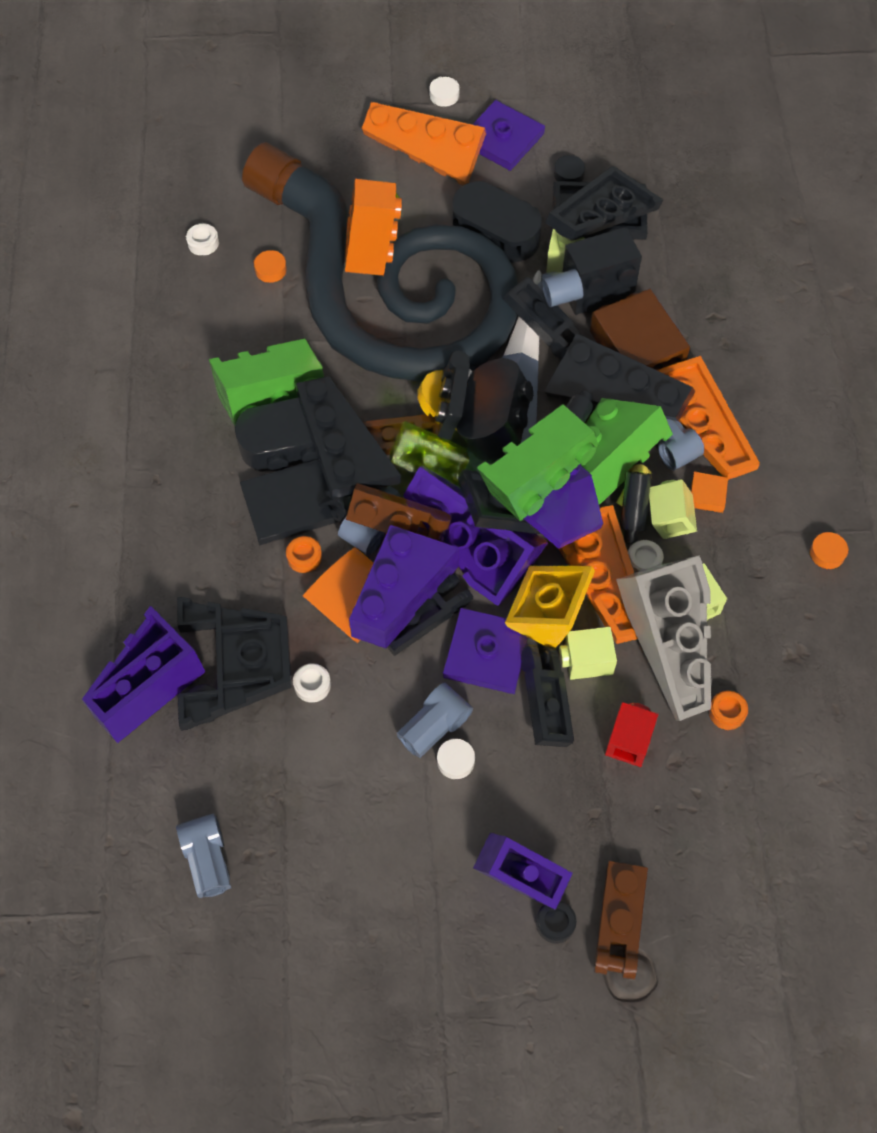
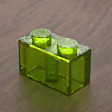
[390,421,470,485]

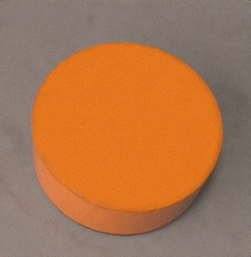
[254,250,287,283]
[810,532,848,569]
[286,536,322,573]
[709,690,748,730]

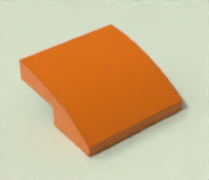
[303,547,374,643]

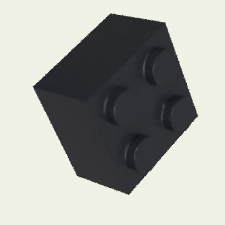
[562,227,642,315]

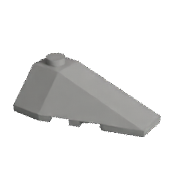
[616,555,711,721]

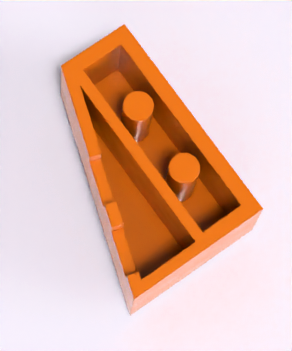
[345,179,402,276]

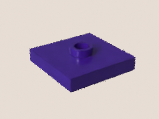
[472,100,545,171]
[443,608,528,694]

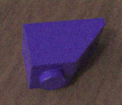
[473,832,573,910]

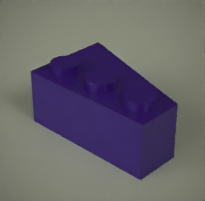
[349,525,459,649]
[82,606,206,744]

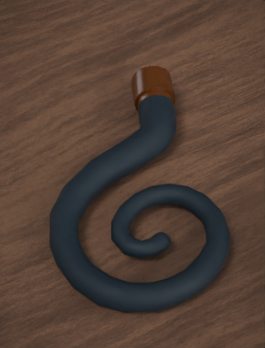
[242,142,518,382]

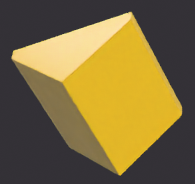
[505,566,595,648]

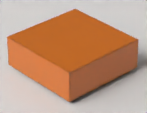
[691,472,729,513]

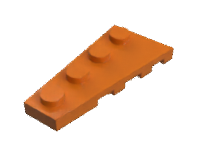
[362,102,486,186]
[657,356,760,480]
[559,505,638,644]

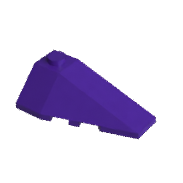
[403,466,548,606]

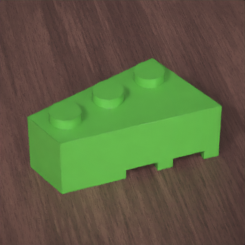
[209,339,324,425]
[581,398,673,505]
[477,405,599,522]

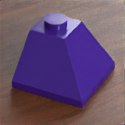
[524,464,603,549]

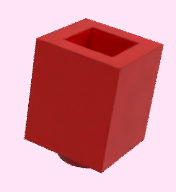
[605,702,659,767]

